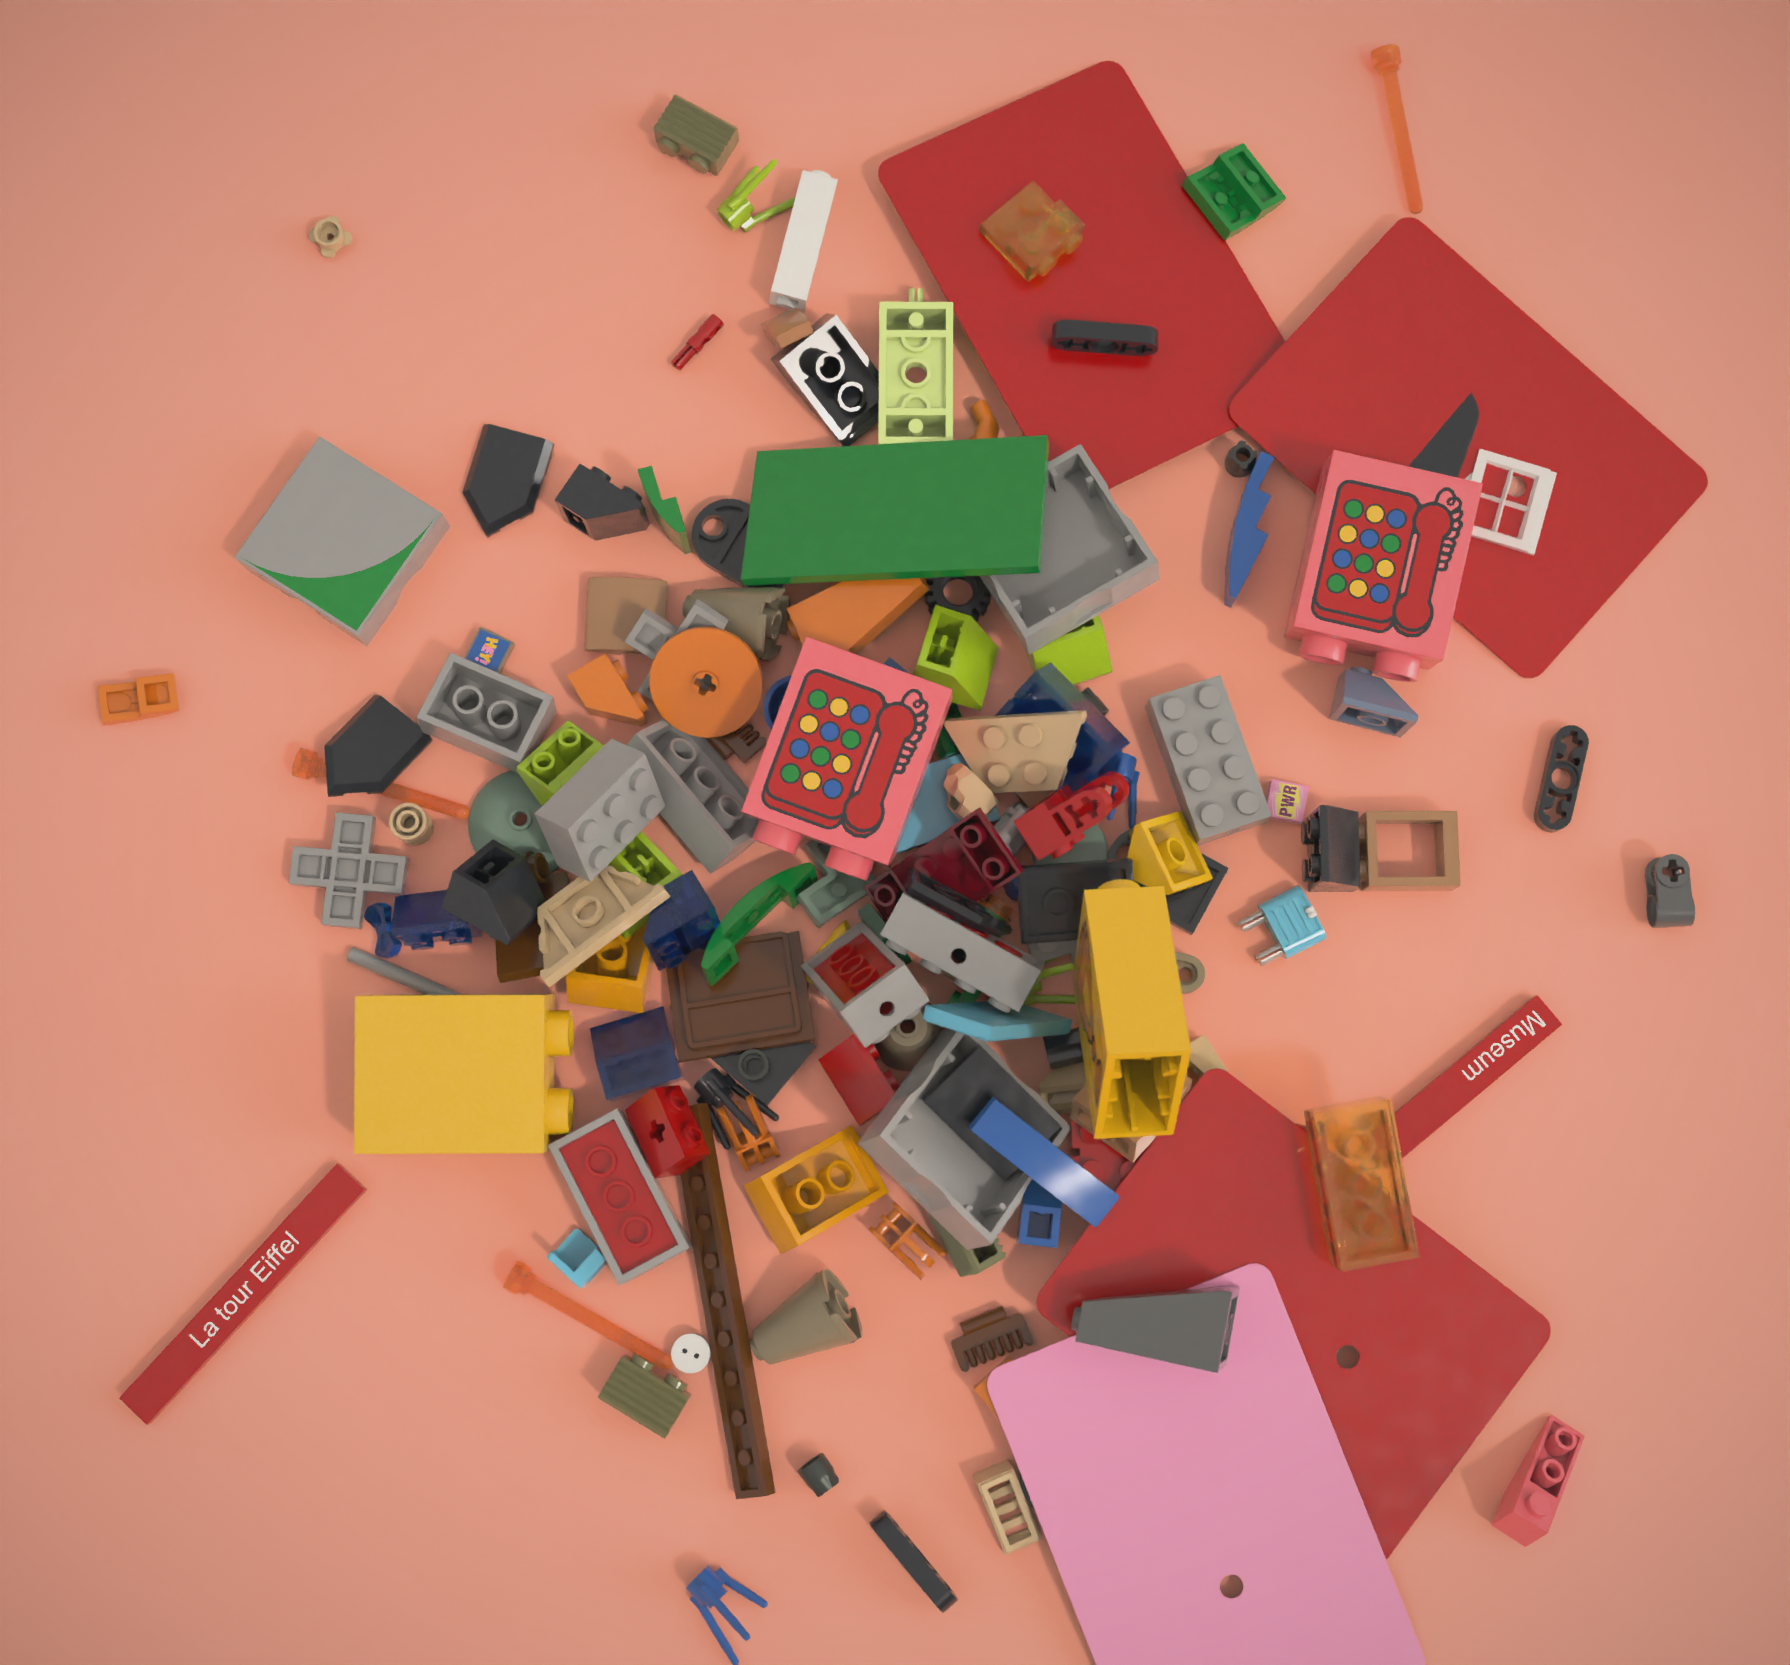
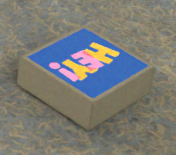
[464,627,515,674]

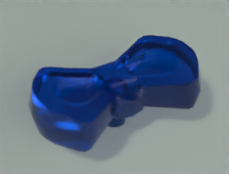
[364,902,402,959]

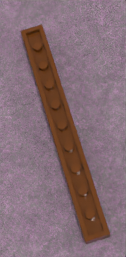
[680,1103,776,1500]

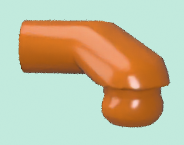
[969,400,1000,439]

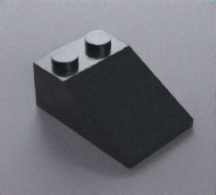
[771,313,879,446]

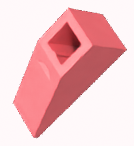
[1492,1415,1585,1547]

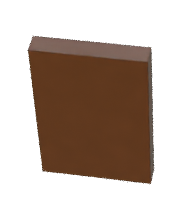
[495,871,577,983]

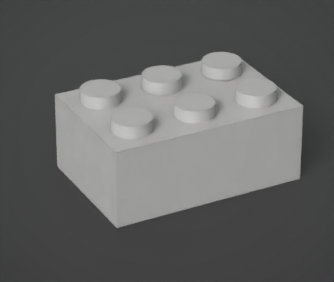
[416,652,557,773]
[535,739,665,882]

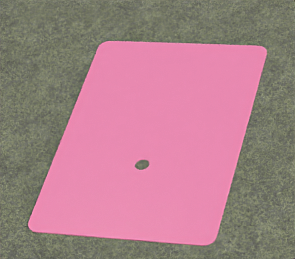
[987,1263,1425,1665]

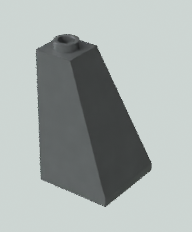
[1071,1285,1240,1373]

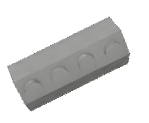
[627,719,759,874]

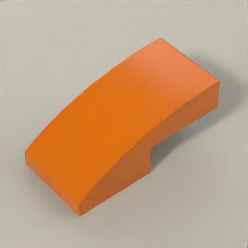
[97,673,179,726]

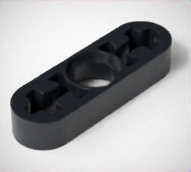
[1052,320,1158,356]
[1534,725,1589,833]
[869,1509,959,1613]

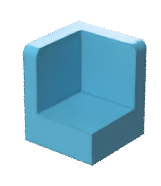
[546,1229,607,1289]

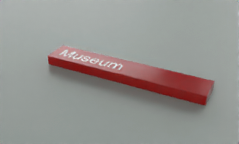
[1362,995,1562,1170]

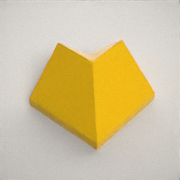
[1127,811,1213,895]

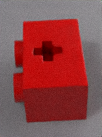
[625,1085,710,1179]

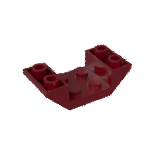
[863,807,1024,922]

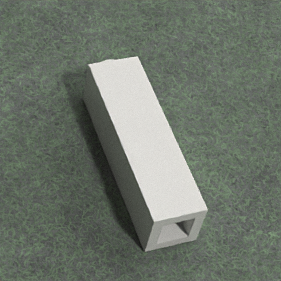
[769,170,838,313]

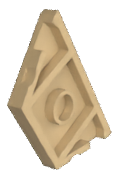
[944,710,1087,793]
[537,865,671,987]

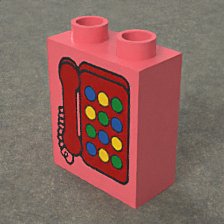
[1283,450,1483,683]
[741,637,953,881]

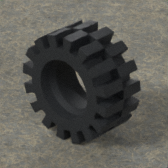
[925,576,991,622]

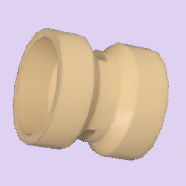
[389,802,434,846]

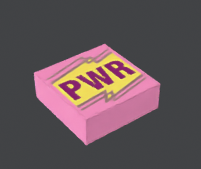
[1267,779,1309,825]

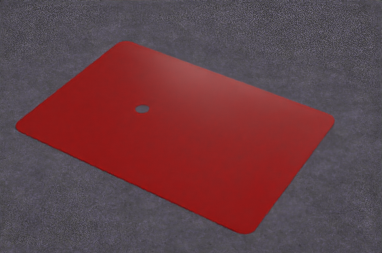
[878,61,1285,489]
[1229,217,1708,678]
[1036,1068,1551,1560]

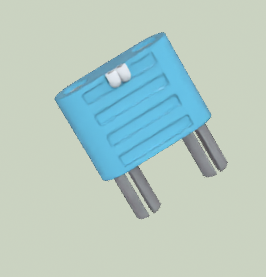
[1238,885,1327,966]

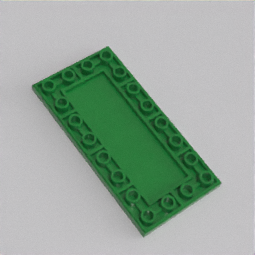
[741,435,1049,586]

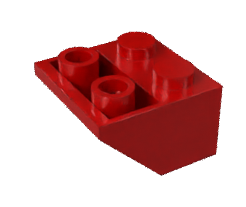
[818,1034,900,1127]

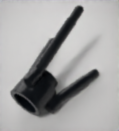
[694,1068,779,1150]

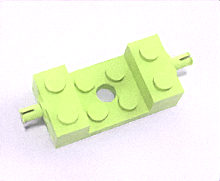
[878,288,953,445]

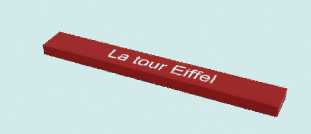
[119,1163,367,1425]

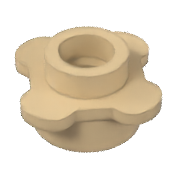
[309,216,353,258]

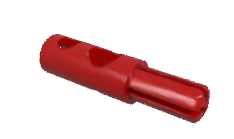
[671,314,724,370]

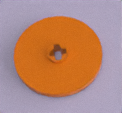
[649,626,763,738]

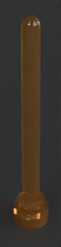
[1370,44,1423,214]
[292,748,470,819]
[503,1260,674,1370]

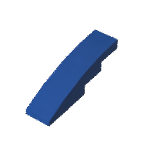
[1224,451,1274,608]
[968,1097,1120,1228]

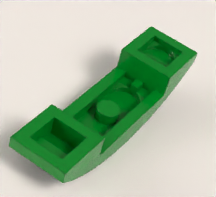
[701,862,818,986]

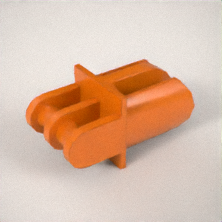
[717,1094,781,1172]
[868,1202,947,1281]

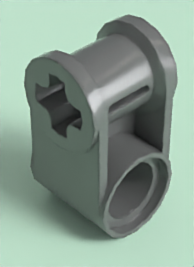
[1645,854,1695,928]

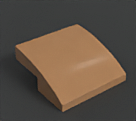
[584,577,667,655]

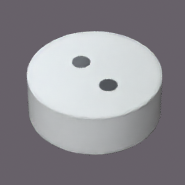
[671,1333,711,1373]

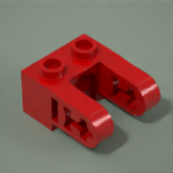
[1013,772,1129,861]

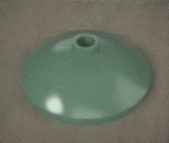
[468,770,560,874]

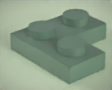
[796,840,876,928]

